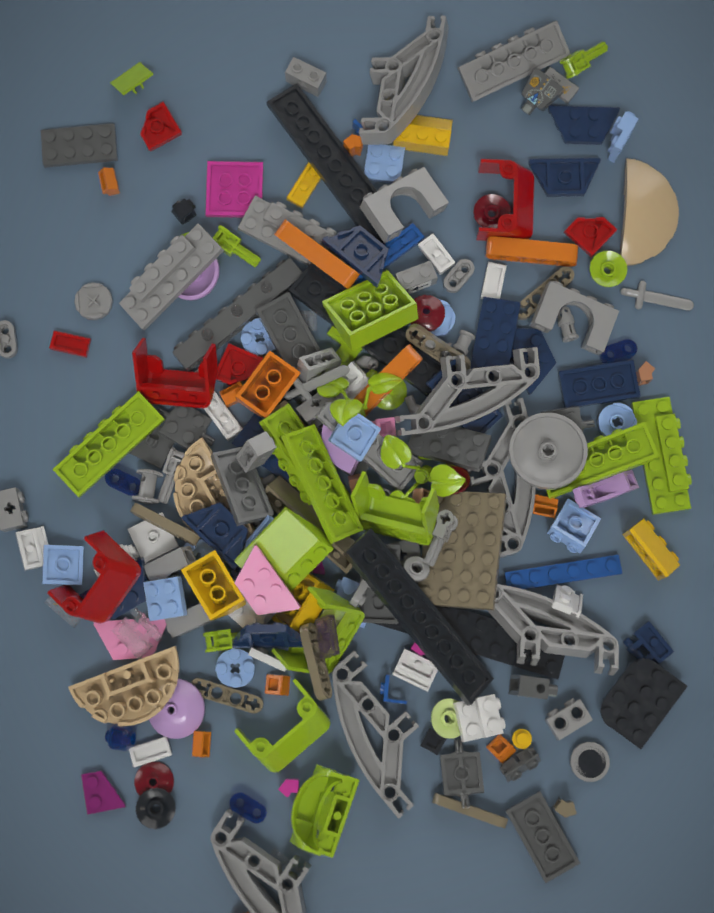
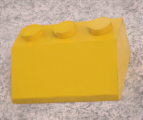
[393,115,453,156]
[622,519,680,581]
[181,550,246,621]
[271,573,334,633]

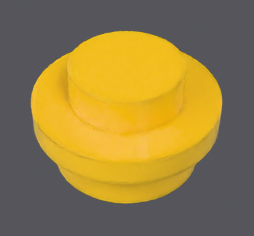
[512,729,532,749]

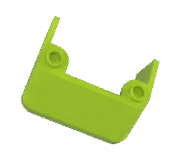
[351,471,439,545]
[272,586,365,674]
[234,679,330,773]

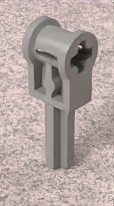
[157,447,185,504]
[424,510,458,566]

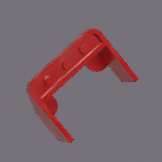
[476,159,534,241]
[132,338,218,408]
[47,530,141,624]

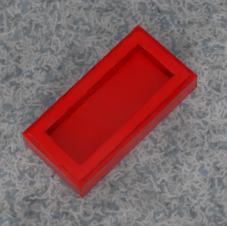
[49,330,91,358]

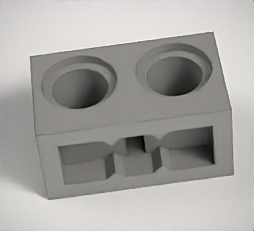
[544,698,593,740]

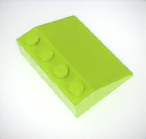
[322,270,418,351]
[234,507,333,592]

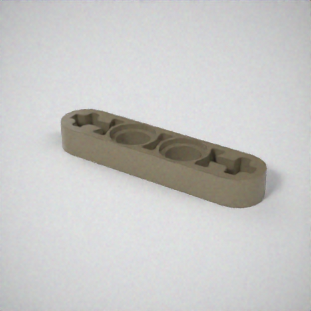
[519,266,574,320]
[406,324,471,371]
[130,503,200,546]
[300,623,332,701]
[191,678,264,713]
[432,793,508,829]

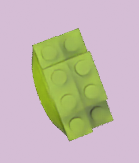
[290,764,360,858]

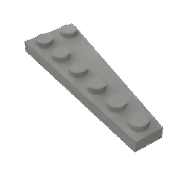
[315,401,423,491]

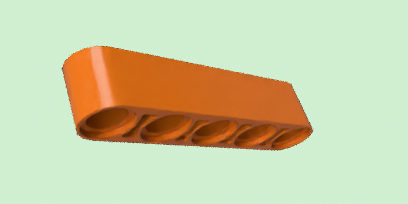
[274,219,360,289]
[485,236,578,267]
[354,344,423,417]

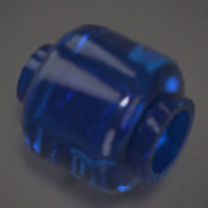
[105,724,136,751]

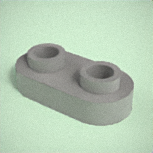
[443,259,474,293]
[0,320,18,359]
[349,579,371,608]

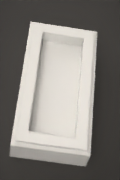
[480,262,507,299]
[128,736,173,767]

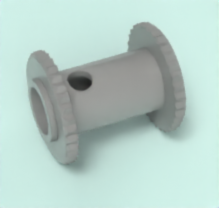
[132,469,163,504]
[403,556,430,585]

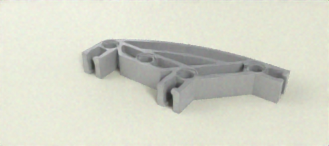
[359,16,449,145]
[395,347,540,436]
[466,398,536,558]
[488,584,619,676]
[332,650,419,819]
[211,808,312,913]

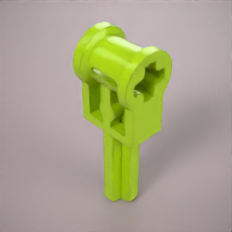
[559,42,608,79]
[213,225,261,267]
[202,629,239,653]

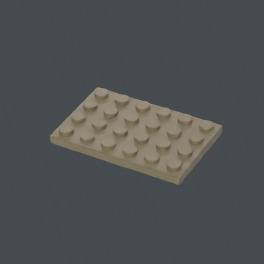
[418,490,507,611]

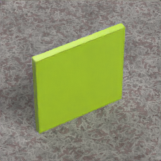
[110,62,154,96]

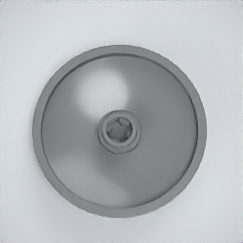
[509,413,588,490]

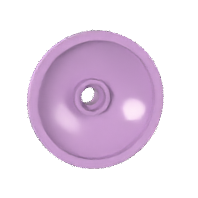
[179,258,220,300]
[149,679,205,739]

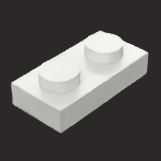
[418,234,456,275]

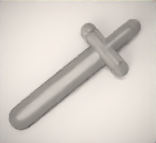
[620,281,694,311]
[284,365,350,401]

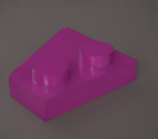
[81,771,126,815]

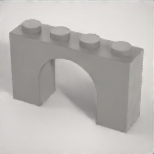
[360,167,449,243]
[530,281,619,355]
[144,546,219,638]

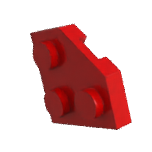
[140,102,182,152]
[564,217,618,257]
[216,343,263,386]

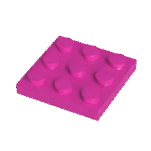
[206,161,264,218]

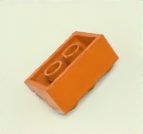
[235,351,301,418]

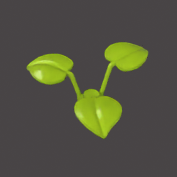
[317,373,403,426]
[380,434,466,503]

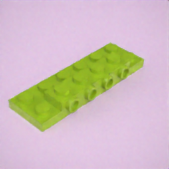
[52,391,165,498]
[631,397,692,515]
[259,403,352,506]
[546,422,660,499]
[281,424,364,544]

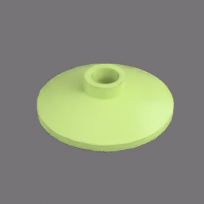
[431,698,460,739]

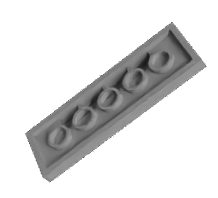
[457,20,571,102]
[238,196,347,279]
[119,224,224,330]

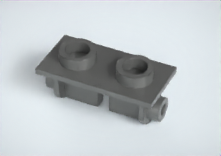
[499,747,541,782]

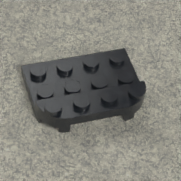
[600,658,688,749]

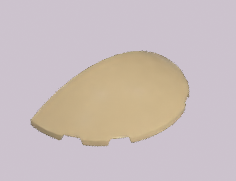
[620,158,679,266]
[173,438,255,540]
[68,646,180,726]

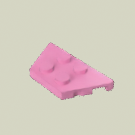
[235,544,301,615]
[94,618,167,660]

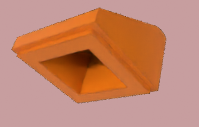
[265,674,290,696]
[486,734,516,764]

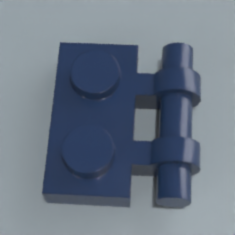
[623,621,674,664]

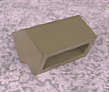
[552,798,577,818]

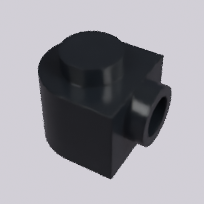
[172,198,197,224]

